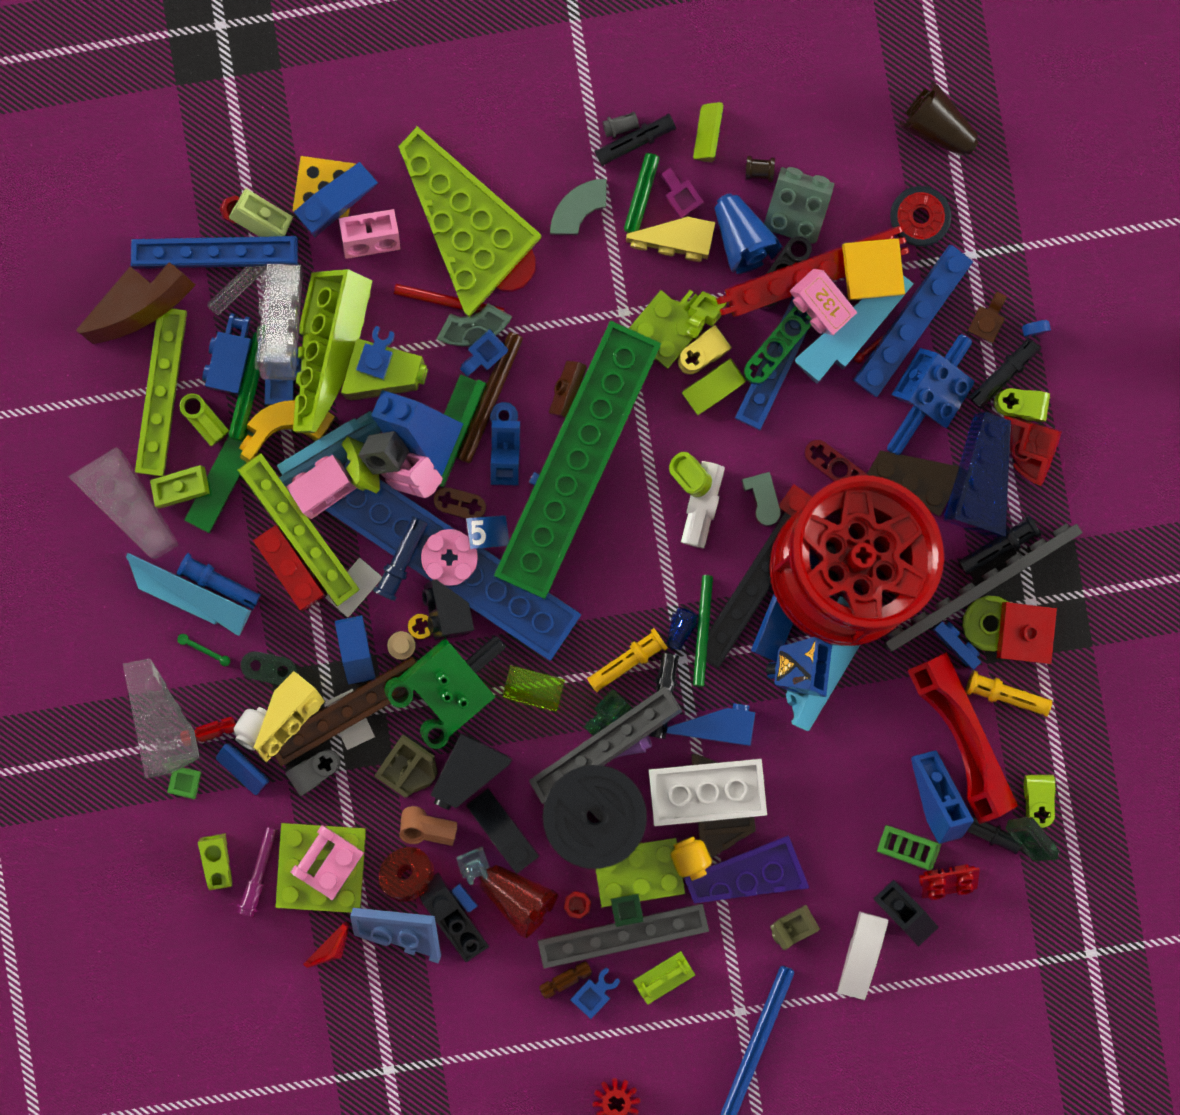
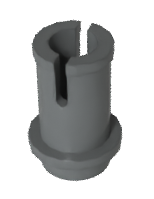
[602,111,639,138]

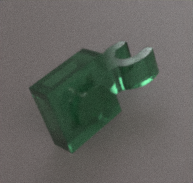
[584,689,633,736]

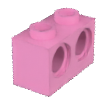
[339,209,400,259]

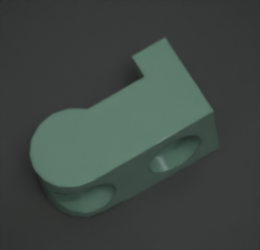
[741,472,780,527]

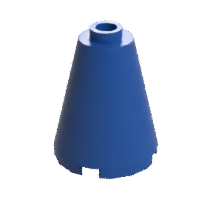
[714,193,782,274]

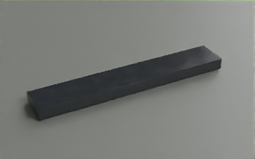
[694,512,791,669]

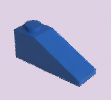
[294,162,378,238]
[666,703,755,746]
[911,750,974,844]

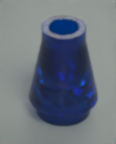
[666,607,699,651]

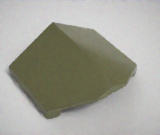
[374,735,438,798]

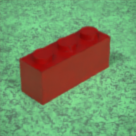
[253,525,326,611]

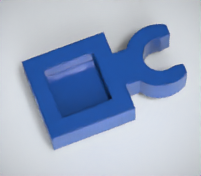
[356,326,395,380]
[570,967,620,1019]

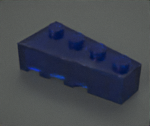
[943,412,1011,538]

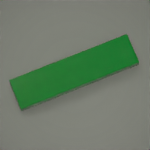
[184,429,254,533]

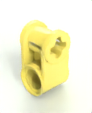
[678,325,732,375]

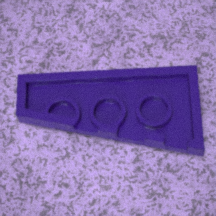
[684,835,809,904]

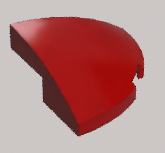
[1002,415,1062,486]

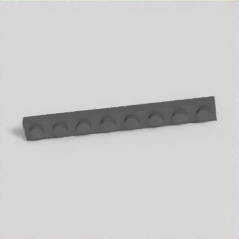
[884,523,1082,653]

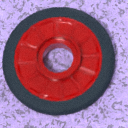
[890,186,951,247]

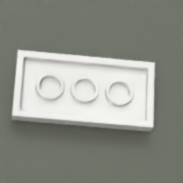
[649,759,767,826]

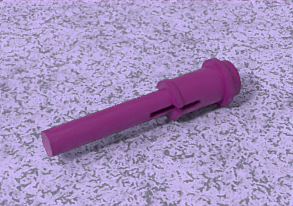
[237,827,277,917]

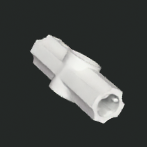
[681,461,725,549]

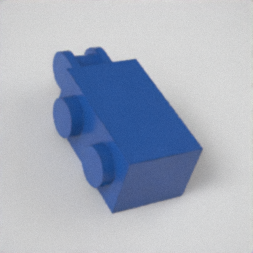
[202,313,252,395]

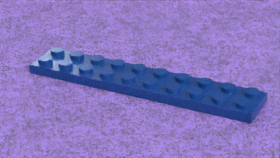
[326,460,582,661]

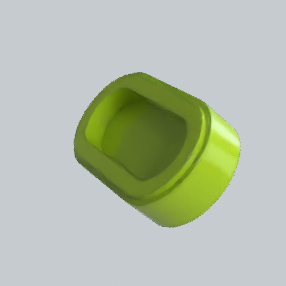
[669,452,712,497]

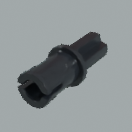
[967,817,1023,855]

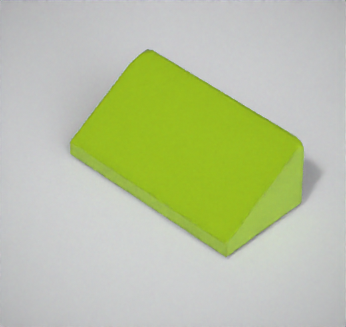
[693,102,724,163]

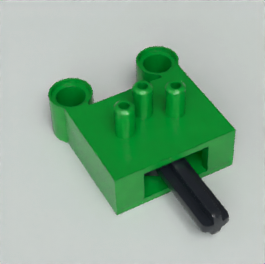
[384,636,505,749]

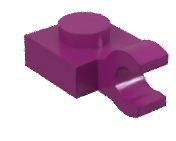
[660,168,704,219]

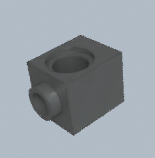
[358,431,410,475]

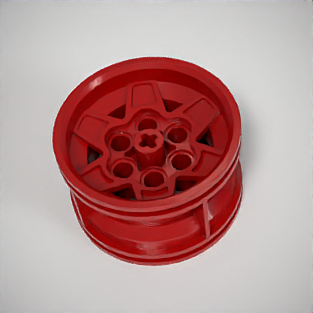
[770,475,944,646]

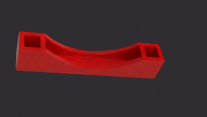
[908,652,1018,824]

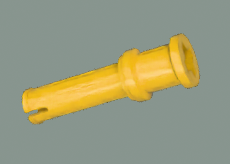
[587,628,668,693]
[965,670,1052,717]

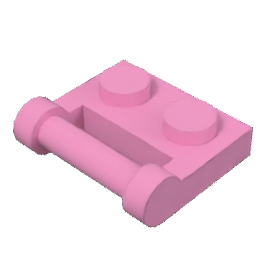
[290,825,365,900]

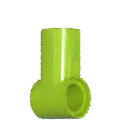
[180,394,229,447]

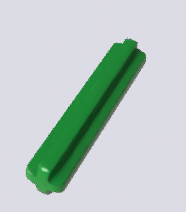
[624,153,660,233]

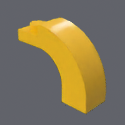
[239,400,335,462]

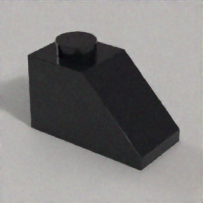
[873,880,939,947]

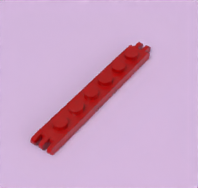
[716,226,909,317]

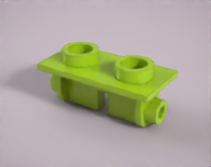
[633,951,695,1005]

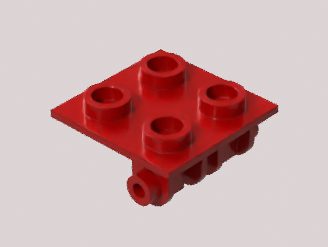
[918,864,980,900]

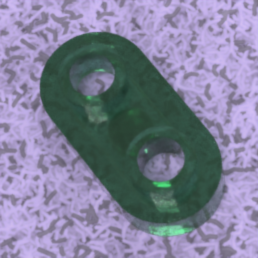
[241,651,297,685]

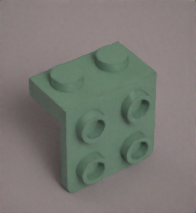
[764,167,835,244]

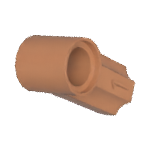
[400,806,457,846]

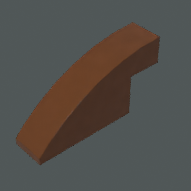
[76,262,196,344]

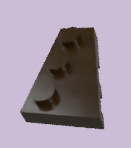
[867,450,967,517]

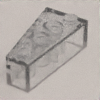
[255,264,303,380]
[68,447,179,559]

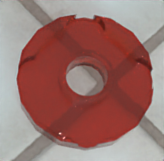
[378,847,434,902]

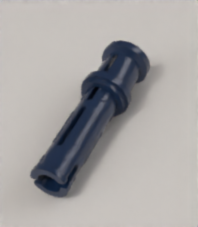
[373,516,428,601]

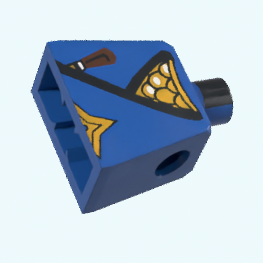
[766,637,832,697]

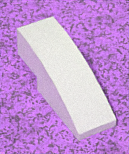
[837,911,889,1000]

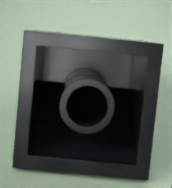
[430,734,513,810]

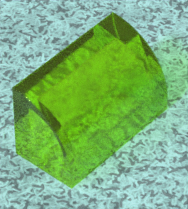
[503,665,565,712]

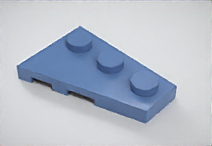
[350,908,441,963]

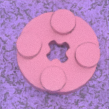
[421,529,478,586]

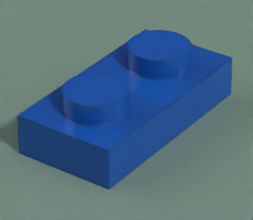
[931,621,981,670]

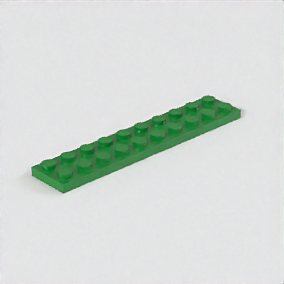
[494,320,661,599]

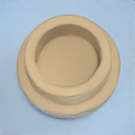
[387,631,416,659]

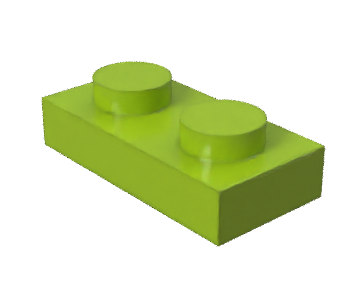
[150,465,210,509]

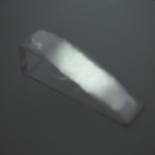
[123,658,200,778]

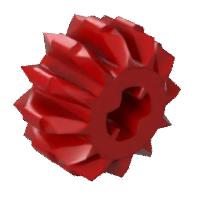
[592,1078,641,1115]

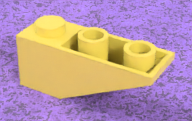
[626,217,715,262]
[254,671,325,762]

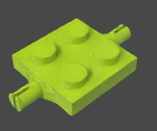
[629,289,698,369]

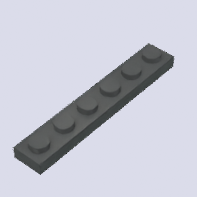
[529,687,682,804]
[538,903,709,968]

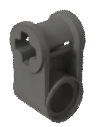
[285,749,341,797]

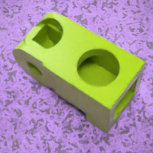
[198,833,232,890]

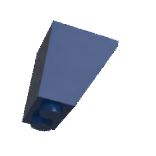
[371,390,463,476]

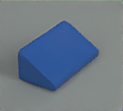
[216,743,270,795]

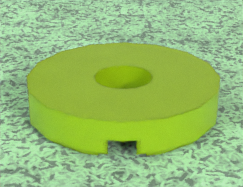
[962,596,1008,652]

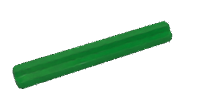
[229,332,269,441]

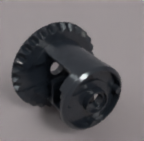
[543,765,647,869]

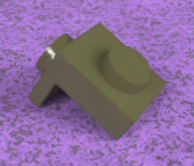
[770,905,820,950]

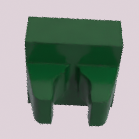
[611,893,644,927]

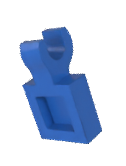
[460,329,509,377]

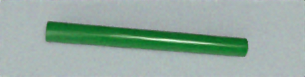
[693,575,713,687]

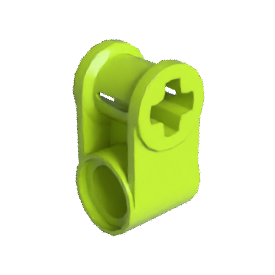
[993,388,1050,422]
[1024,775,1055,829]

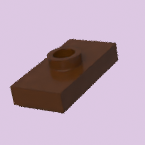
[549,361,587,418]

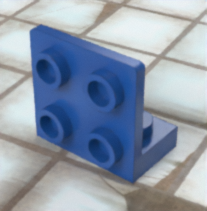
[891,348,975,428]

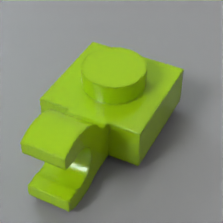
[686,291,727,339]

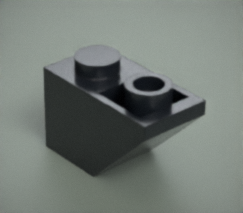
[422,580,474,640]

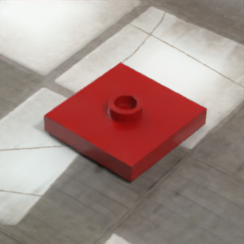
[997,602,1057,664]

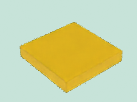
[842,238,905,300]

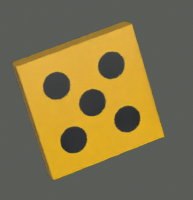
[293,156,356,219]

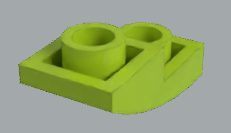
[682,358,747,415]
[341,436,380,493]

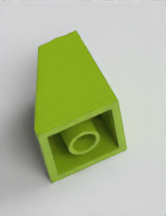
[341,338,428,400]

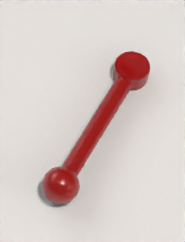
[853,324,892,363]

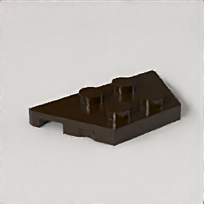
[691,754,756,858]

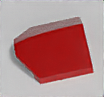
[303,921,350,968]

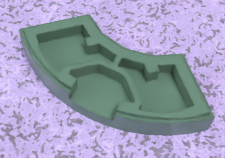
[550,179,606,235]
[437,303,512,346]

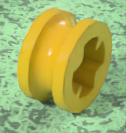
[408,614,431,639]

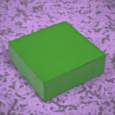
[167,765,202,799]

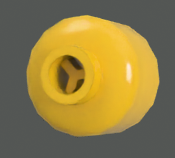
[670,836,712,881]

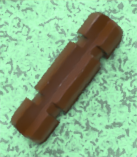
[539,961,592,999]

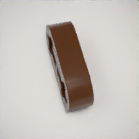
[434,487,486,519]

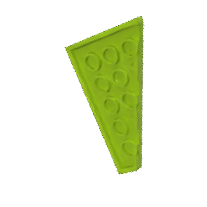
[399,126,542,317]

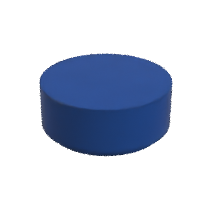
[1022,320,1051,337]

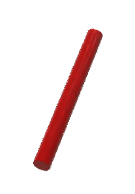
[394,284,505,313]

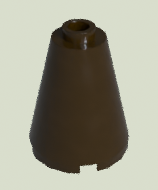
[899,82,978,156]

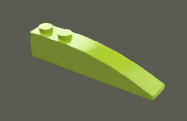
[293,269,372,433]

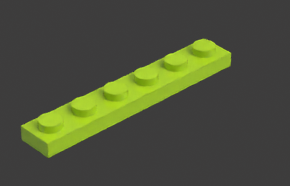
[135,309,187,477]
[237,453,360,606]

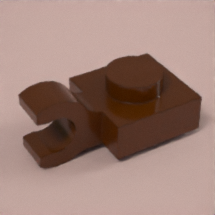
[967,292,1007,344]

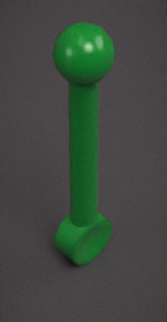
[177,634,231,667]

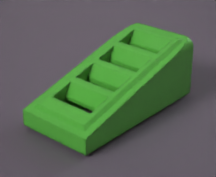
[877,825,941,870]

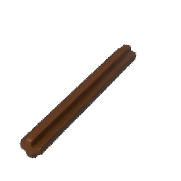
[457,332,523,463]

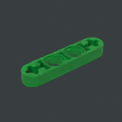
[744,306,812,384]

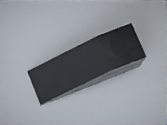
[466,788,539,874]

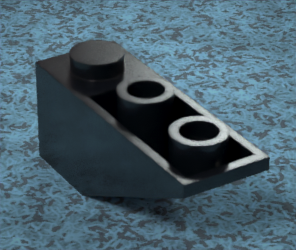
[415,872,489,962]

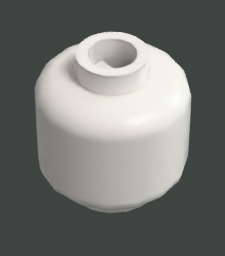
[234,707,267,751]

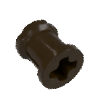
[745,156,775,182]

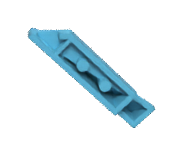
[795,275,913,384]
[277,411,381,491]
[126,553,251,636]
[786,597,860,731]

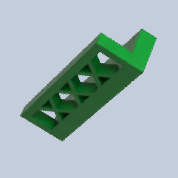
[438,374,486,488]

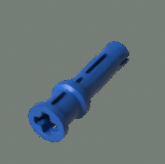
[176,553,261,610]

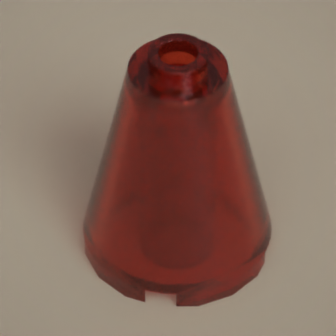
[479,864,559,938]

